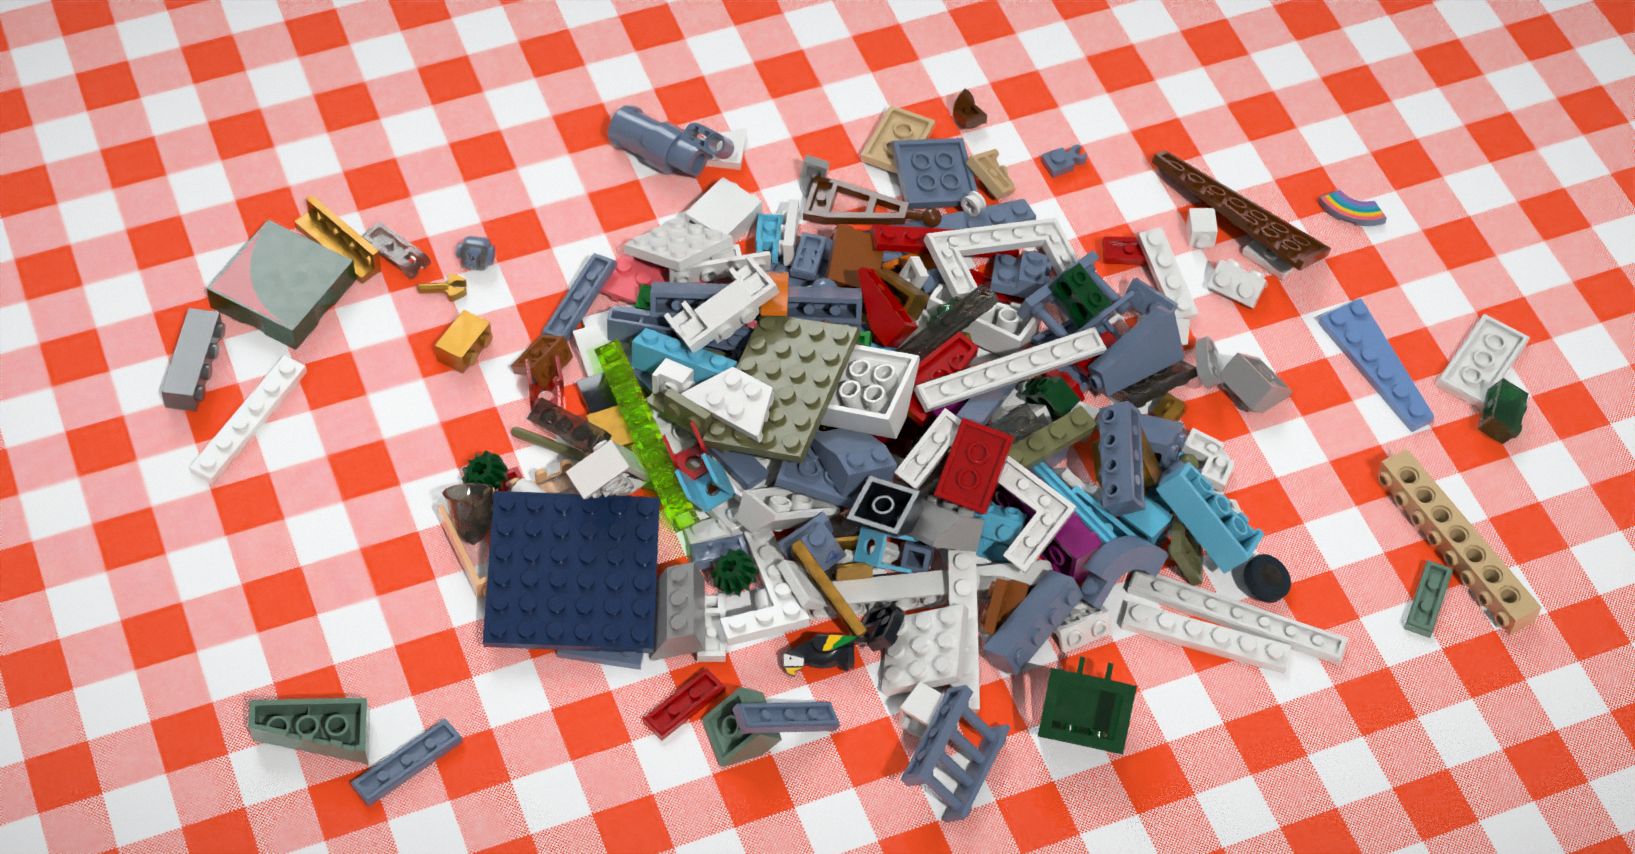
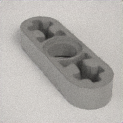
[1195,336,1221,389]

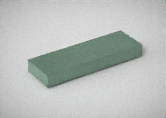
[1404,560,1453,638]

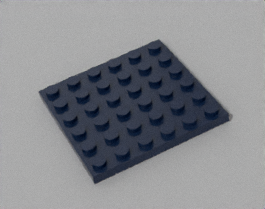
[483,491,660,653]

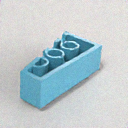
[1156,462,1265,574]

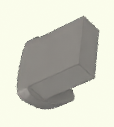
[799,154,830,198]

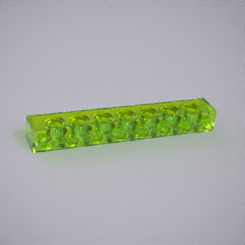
[594,339,701,533]

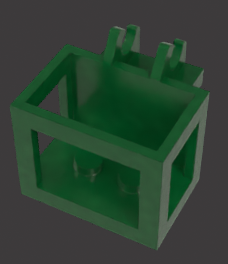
[1038,656,1137,755]

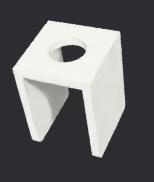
[898,681,959,740]

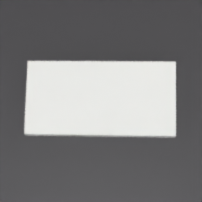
[1436,314,1530,410]

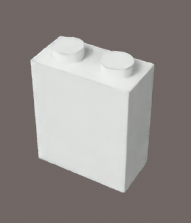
[685,177,762,245]

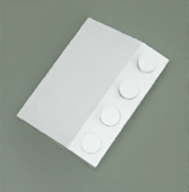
[820,344,920,439]

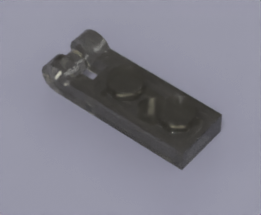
[361,221,431,279]

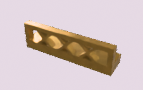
[294,194,381,284]

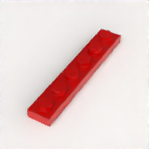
[870,224,1020,258]

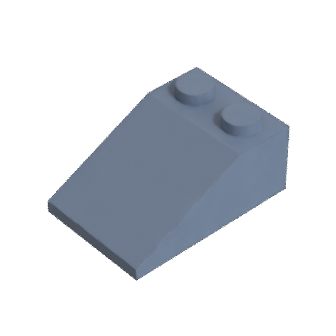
[811,428,897,497]

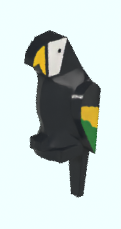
[784,634,869,677]

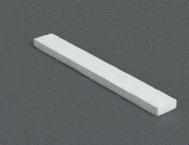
[914,327,1107,413]
[1127,570,1348,665]

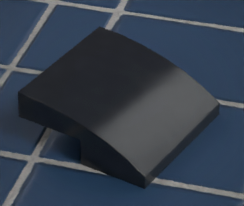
[576,366,643,420]

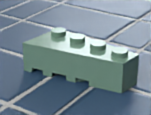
[248,697,370,764]

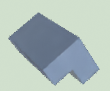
[607,305,676,343]

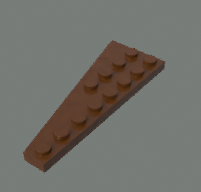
[1151,150,1332,271]

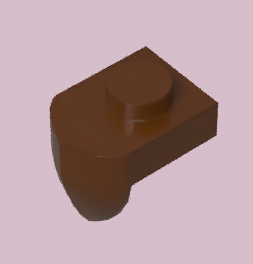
[953,88,987,128]

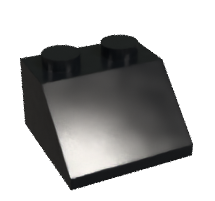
[846,476,923,538]

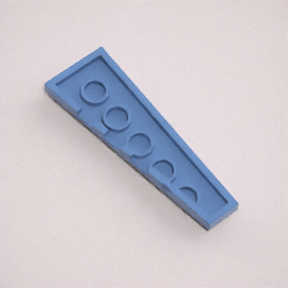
[1318,298,1435,432]

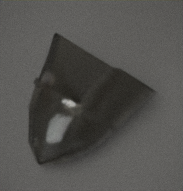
[442,483,493,545]

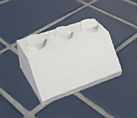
[736,487,840,534]

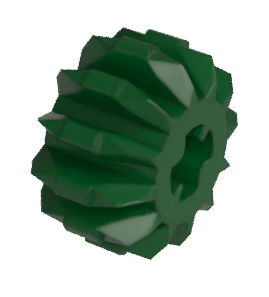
[461,450,509,498]
[710,548,759,597]

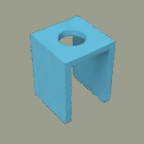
[675,453,736,513]
[1119,494,1173,547]
[853,526,918,573]

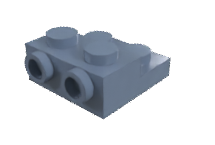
[990,250,1052,298]

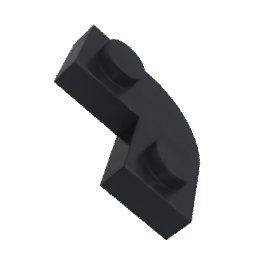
[862,602,905,652]

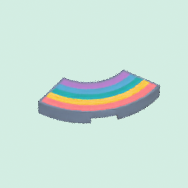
[1318,190,1387,226]

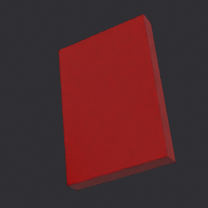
[934,418,1015,515]

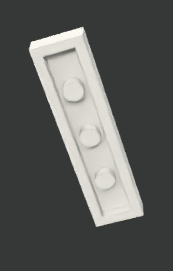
[1137,227,1199,320]

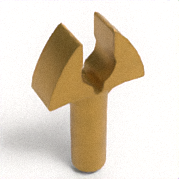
[417,273,467,302]

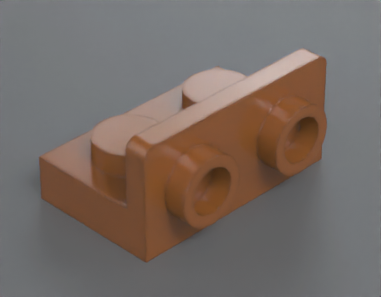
[511,334,573,388]

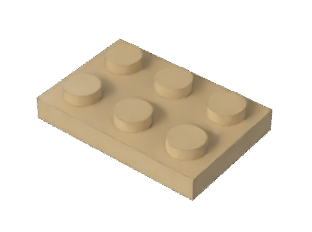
[861,105,936,174]

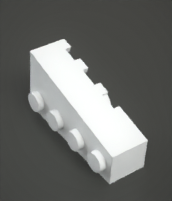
[926,283,1041,357]
[566,440,653,499]

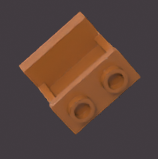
[823,224,884,296]

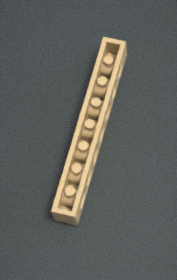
[1376,449,1542,636]

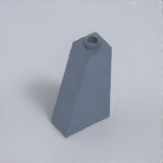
[1088,306,1185,397]

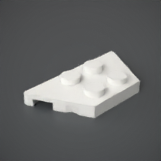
[682,367,775,443]

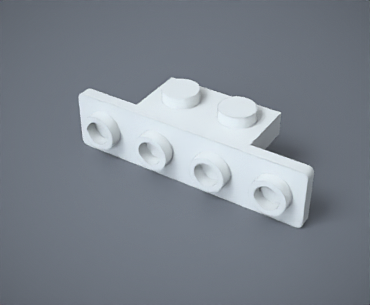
[669,244,771,283]

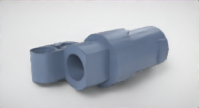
[608,105,734,177]

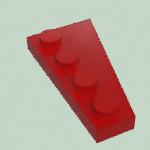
[907,331,978,428]

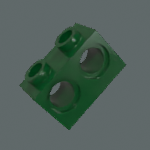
[1048,262,1111,329]
[1020,377,1081,418]

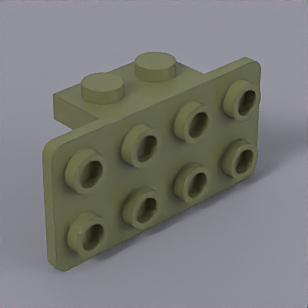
[646,388,730,453]

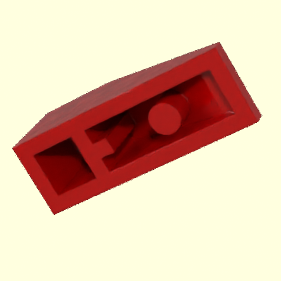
[858,267,918,348]

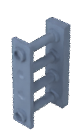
[1016,250,1135,338]
[900,685,1011,822]

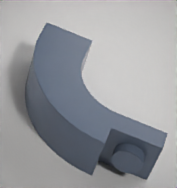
[1080,536,1170,609]

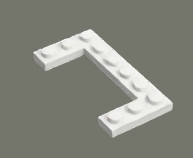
[924,217,1079,301]
[894,408,1077,574]
[683,518,810,646]

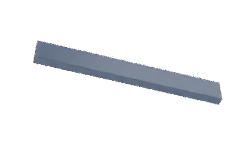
[621,355,770,490]

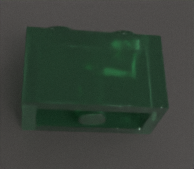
[1477,378,1529,444]

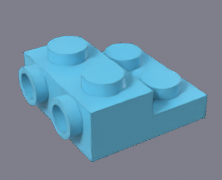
[974,501,1028,564]

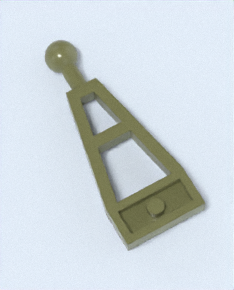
[1168,454,1203,586]

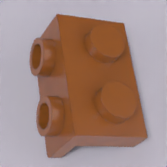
[981,577,1029,635]

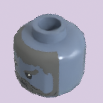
[456,235,496,270]

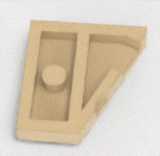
[966,148,1016,199]

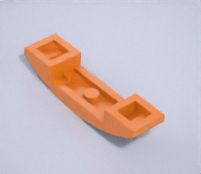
[761,271,789,316]

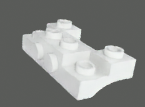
[664,254,780,353]

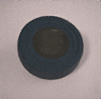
[1243,554,1291,603]

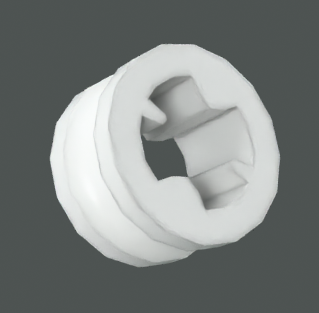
[961,191,986,217]

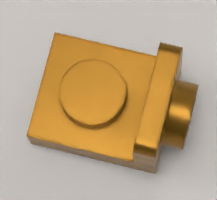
[1152,393,1189,422]

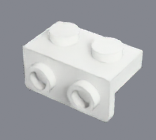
[1207,259,1268,309]

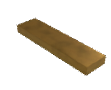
[791,540,867,637]

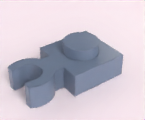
[1041,144,1088,178]

